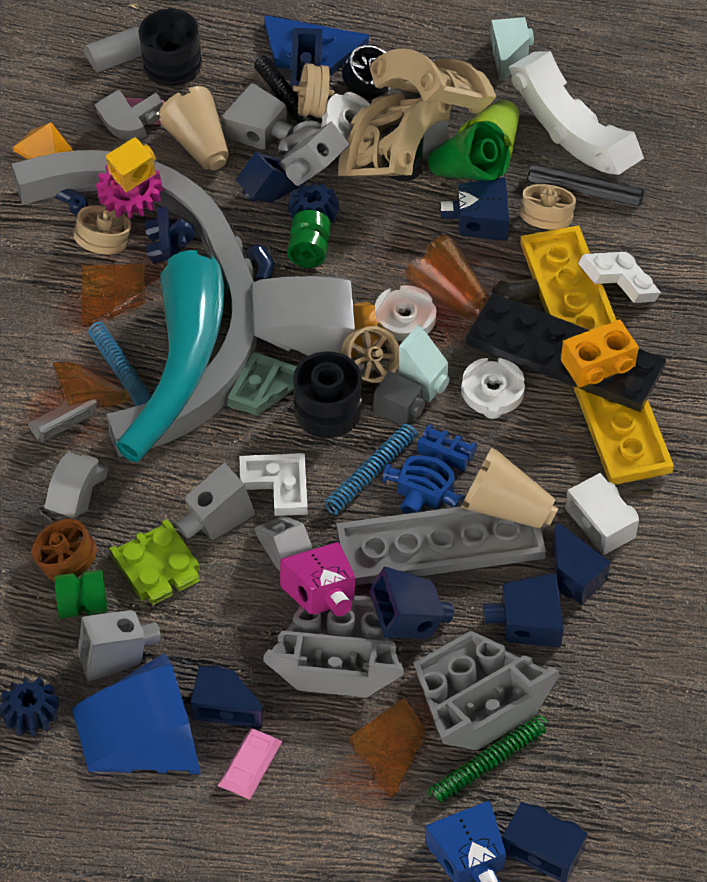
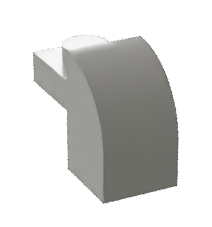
[94,89,163,141]
[44,452,109,519]

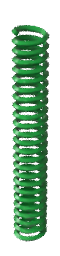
[428,715,548,803]

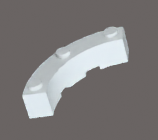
[508,51,644,175]

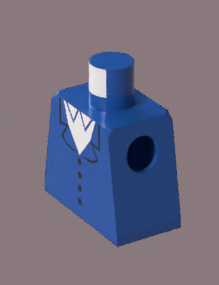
[425,800,506,882]

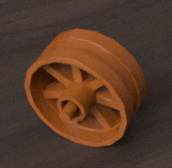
[31,519,97,581]

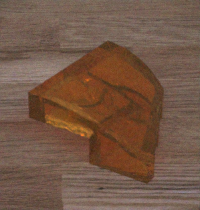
[82,264,146,327]
[53,362,130,408]
[349,698,426,798]

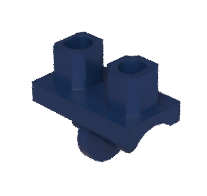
[145,206,195,264]

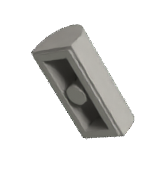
[84,26,142,73]

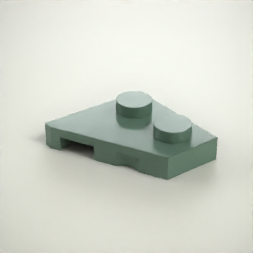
[227,352,297,416]

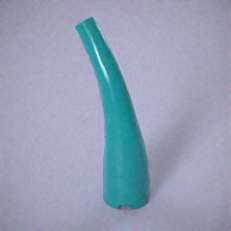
[116,250,224,463]

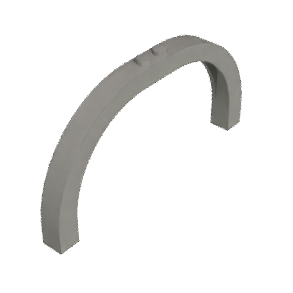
[11,150,258,458]

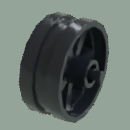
[342,45,390,100]

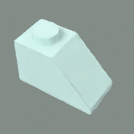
[490,17,534,81]
[398,325,449,402]

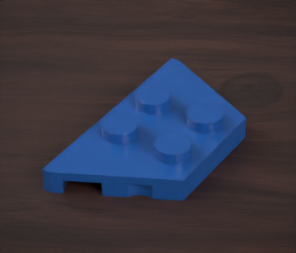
[264,15,369,76]

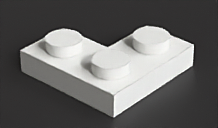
[578,252,661,303]
[239,453,308,516]

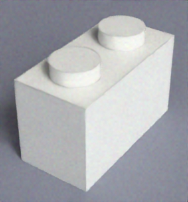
[565,473,639,555]

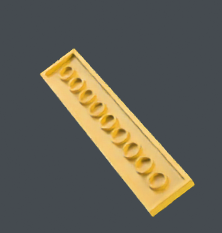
[520,225,674,485]

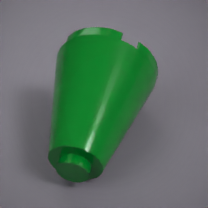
[428,120,510,181]

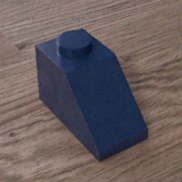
[290,28,323,87]
[236,152,308,203]
[552,523,610,605]
[191,665,263,729]

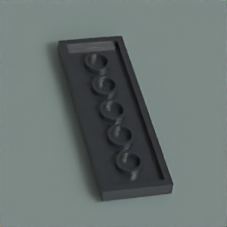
[466,293,666,412]

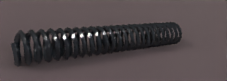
[254,55,321,125]

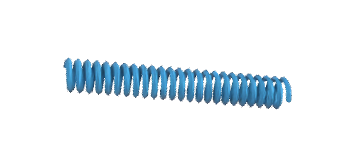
[88,322,152,406]
[325,424,418,515]

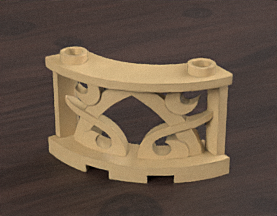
[369,48,497,114]
[338,94,451,178]

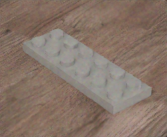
[336,506,546,585]

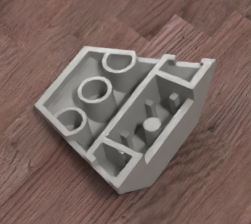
[250,276,355,356]
[263,595,404,698]
[414,631,559,751]

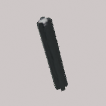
[528,164,644,206]

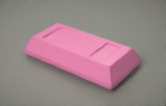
[218,728,282,800]

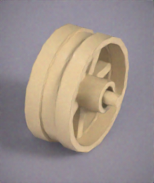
[293,63,334,118]
[519,184,576,230]
[74,205,131,255]
[339,326,399,385]

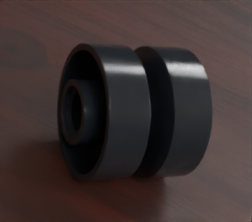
[293,351,362,438]

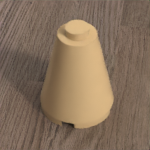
[159,86,229,170]
[461,447,558,529]

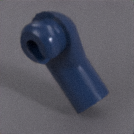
[55,189,88,215]
[246,245,275,282]

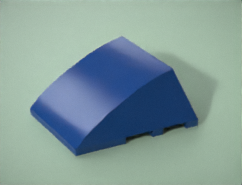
[72,653,201,774]

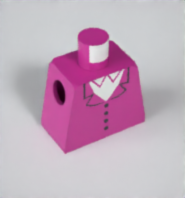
[280,542,355,616]

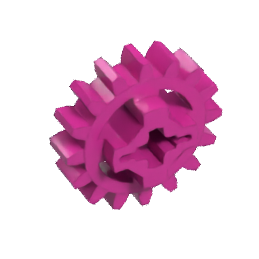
[96,164,163,219]

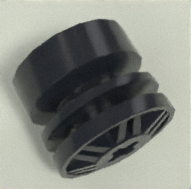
[138,8,202,87]

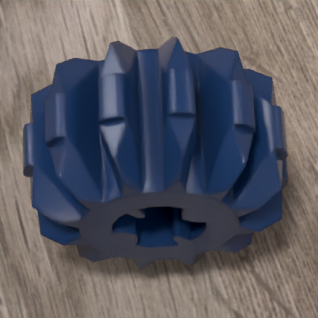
[288,181,339,223]
[0,676,60,738]

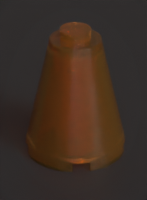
[405,234,489,319]

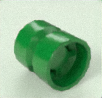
[287,210,331,268]
[54,569,108,619]

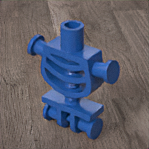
[382,424,477,514]

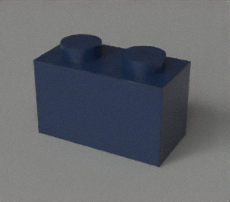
[502,801,588,882]

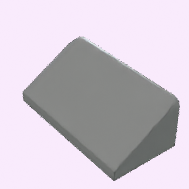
[28,395,97,443]

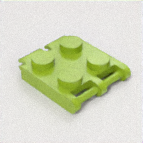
[108,519,200,606]

